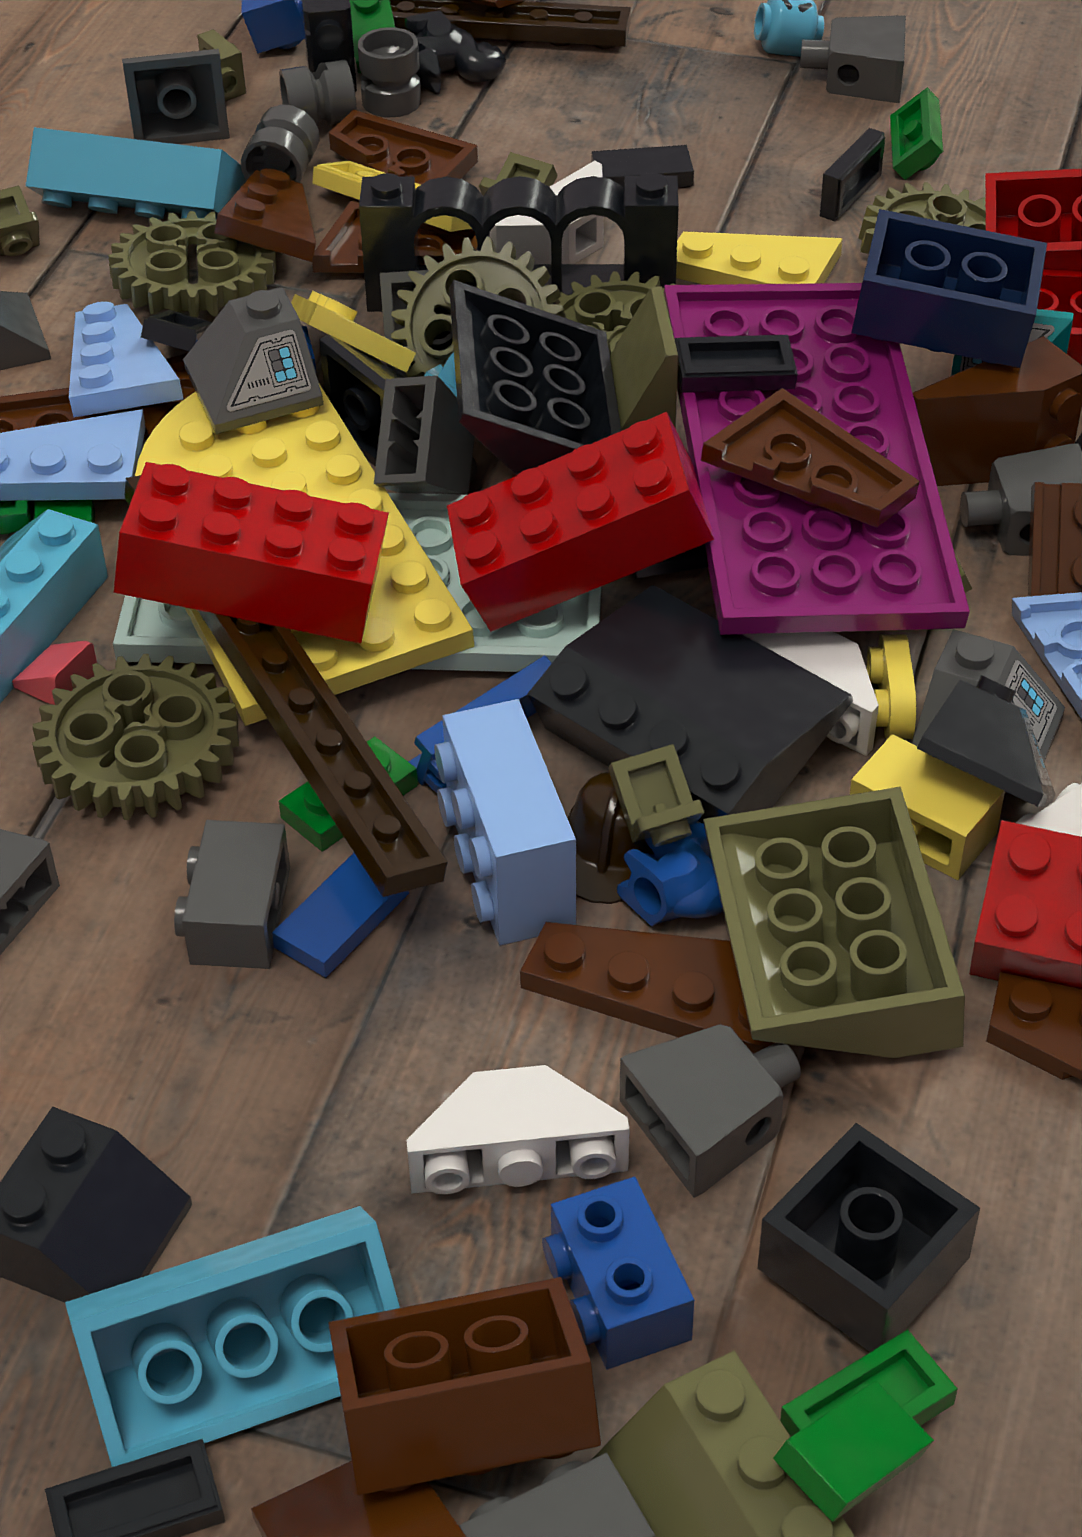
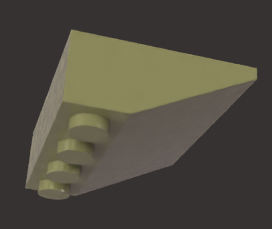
[703,786,965,1058]

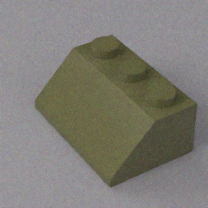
[592,1350,855,1537]

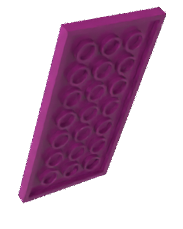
[663,283,970,635]

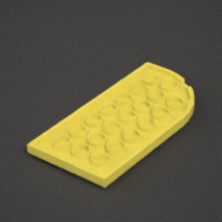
[135,384,474,726]

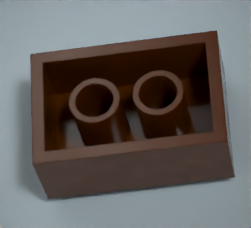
[328,1277,601,1496]

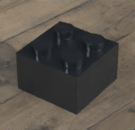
[757,1123,980,1352]

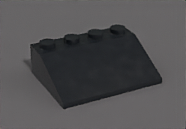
[449,280,621,475]
[528,585,853,823]

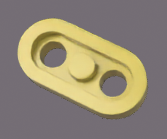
[867,634,916,739]

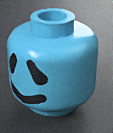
[754,0,824,57]

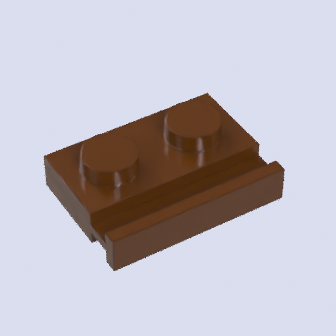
[1028,482,1082,597]

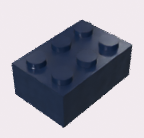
[851,209,1047,368]

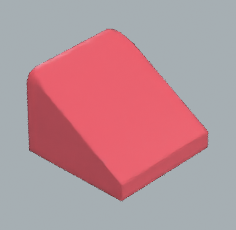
[12,641,97,705]

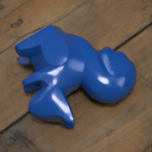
[617,823,723,926]

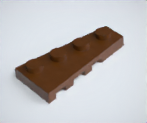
[520,922,790,1054]

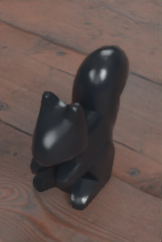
[405,10,506,94]

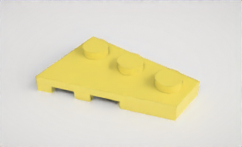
[676,232,843,285]
[291,290,416,373]

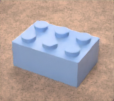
[434,699,576,946]

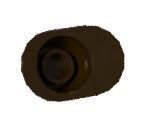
[567,772,654,904]

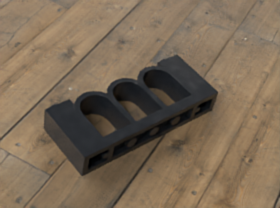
[359,173,679,312]

